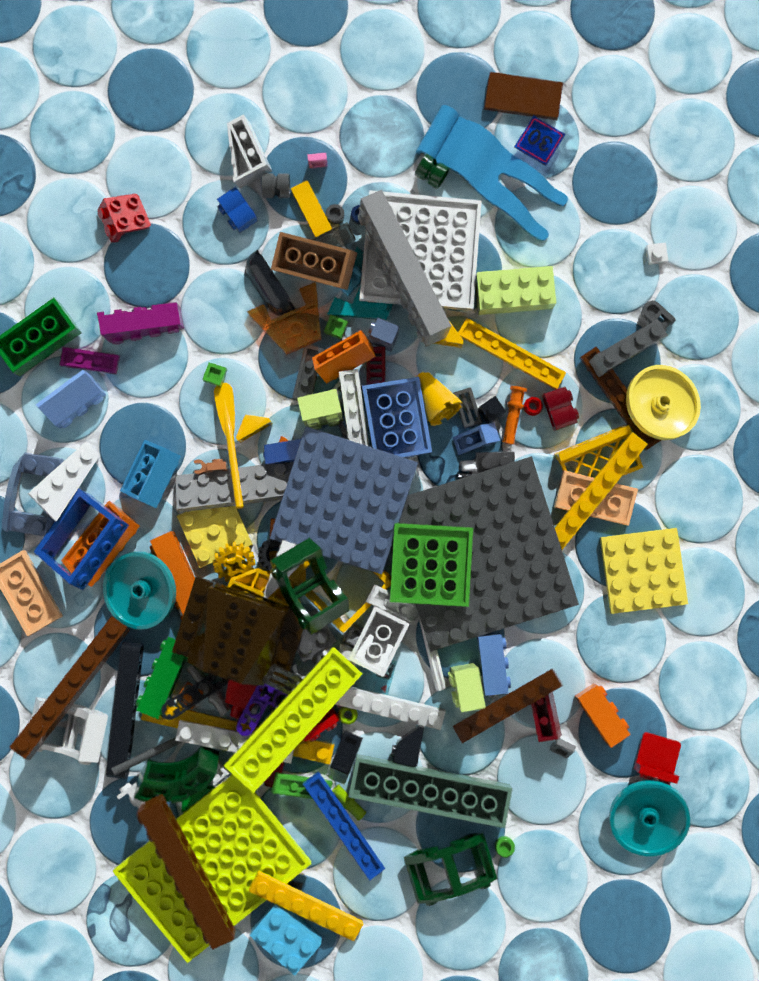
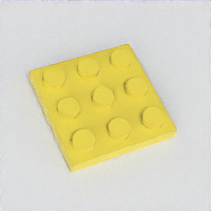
[177,506,253,568]

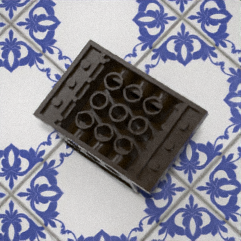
[172,577,309,688]

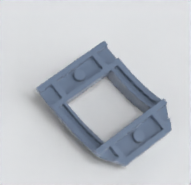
[2,452,64,536]

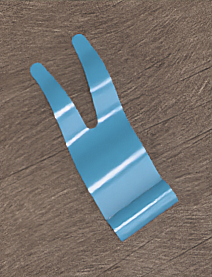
[416,105,568,241]

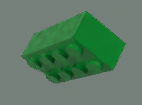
[0,297,82,377]

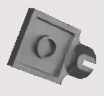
[458,451,515,479]
[297,608,337,665]

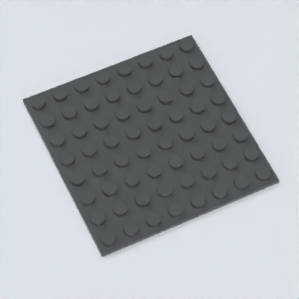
[399,456,579,651]

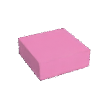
[308,153,328,168]

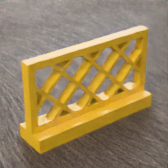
[554,425,644,477]

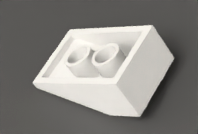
[348,606,410,677]

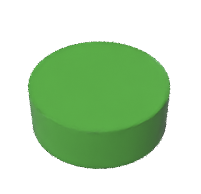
[495,836,515,857]

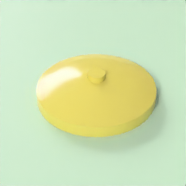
[626,365,701,440]

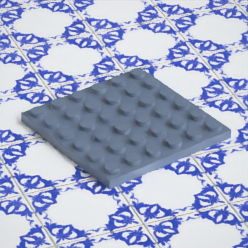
[270,426,418,574]

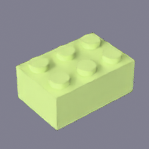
[297,389,343,430]
[448,663,486,712]

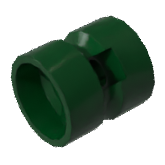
[415,154,450,189]

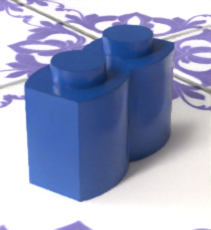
[217,186,258,233]

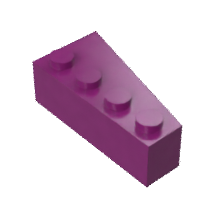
[97,302,184,345]

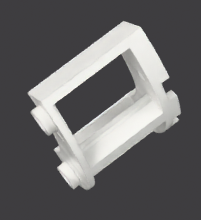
[31,697,108,765]

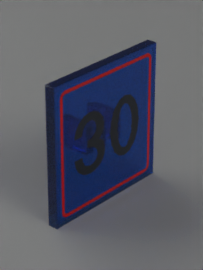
[514,116,566,166]

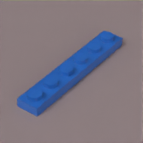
[302,771,386,881]

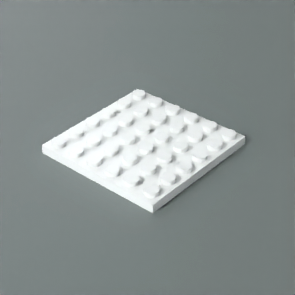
[359,190,482,311]

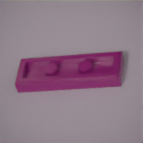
[59,347,120,375]

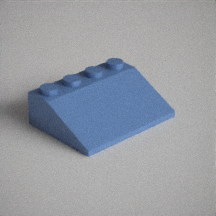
[362,377,432,458]

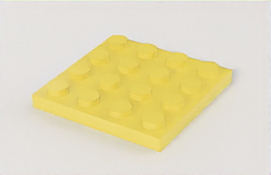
[600,528,688,614]

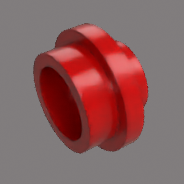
[524,397,543,416]

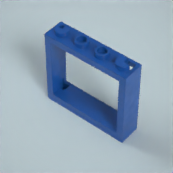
[34,488,129,590]

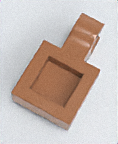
[194,459,229,475]

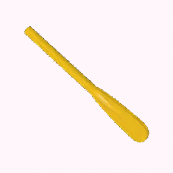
[214,383,244,509]

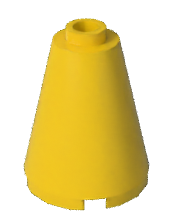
[416,372,462,426]

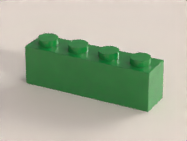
[135,637,187,720]

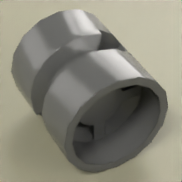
[262,173,290,198]

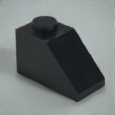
[391,725,424,767]

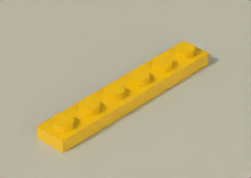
[458,318,566,390]
[249,871,363,941]

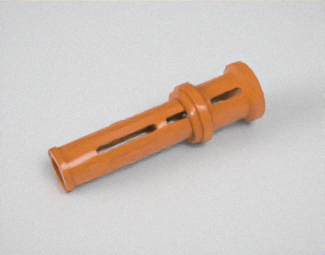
[502,386,527,445]

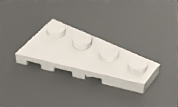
[28,441,100,522]

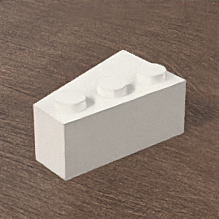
[227,114,272,188]

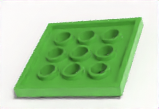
[390,523,473,607]

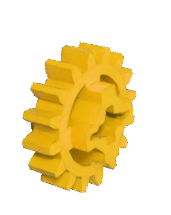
[213,542,256,582]

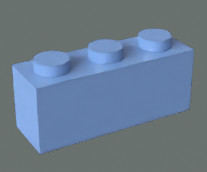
[477,634,511,696]

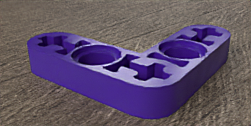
[236,682,290,736]

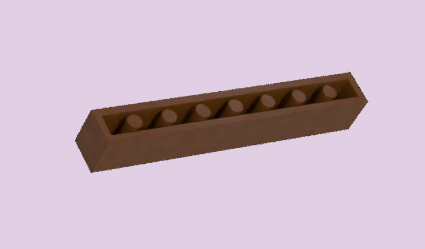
[9,616,130,760]
[137,794,236,950]

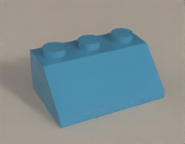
[120,440,181,508]

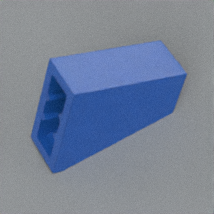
[263,439,301,465]

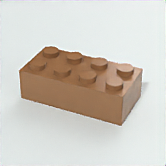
[271,232,357,290]

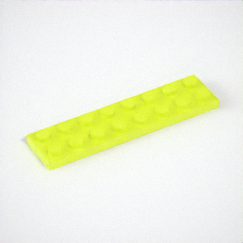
[224,646,362,793]

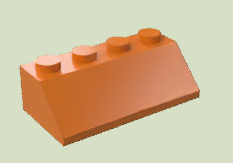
[61,501,140,587]

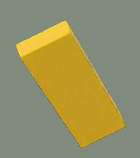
[291,180,333,239]

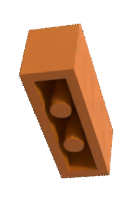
[312,330,376,384]
[575,683,631,748]

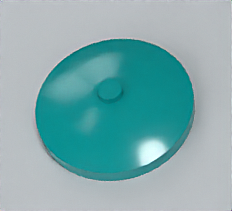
[103,551,176,629]
[609,780,691,857]

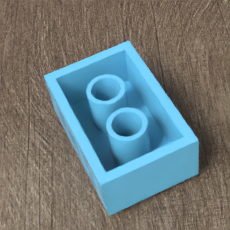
[249,903,322,976]

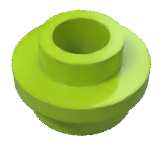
[338,706,358,725]

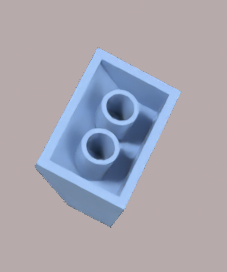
[36,370,106,428]

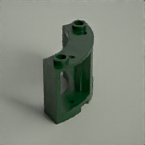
[270,538,349,635]
[133,746,219,804]
[404,832,498,906]

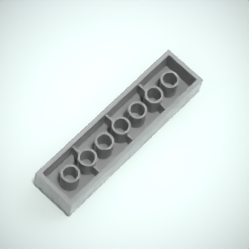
[357,190,451,347]

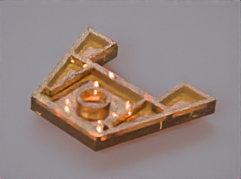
[247,282,321,355]

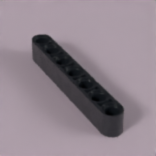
[106,642,144,779]

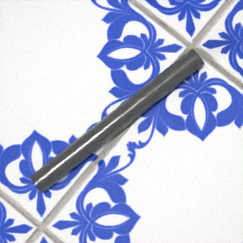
[111,737,182,775]

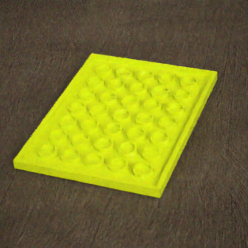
[112,774,312,963]

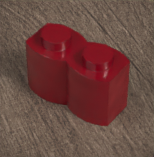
[542,386,579,431]

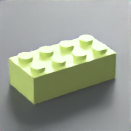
[475,266,556,315]

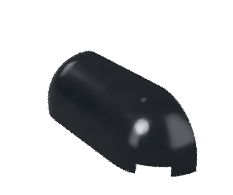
[246,250,297,317]

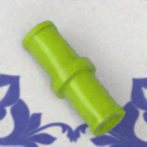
[332,784,367,821]

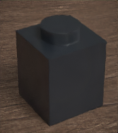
[478,396,506,424]

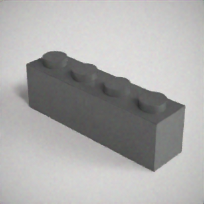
[589,319,667,377]

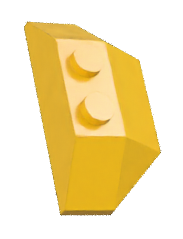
[228,568,301,606]

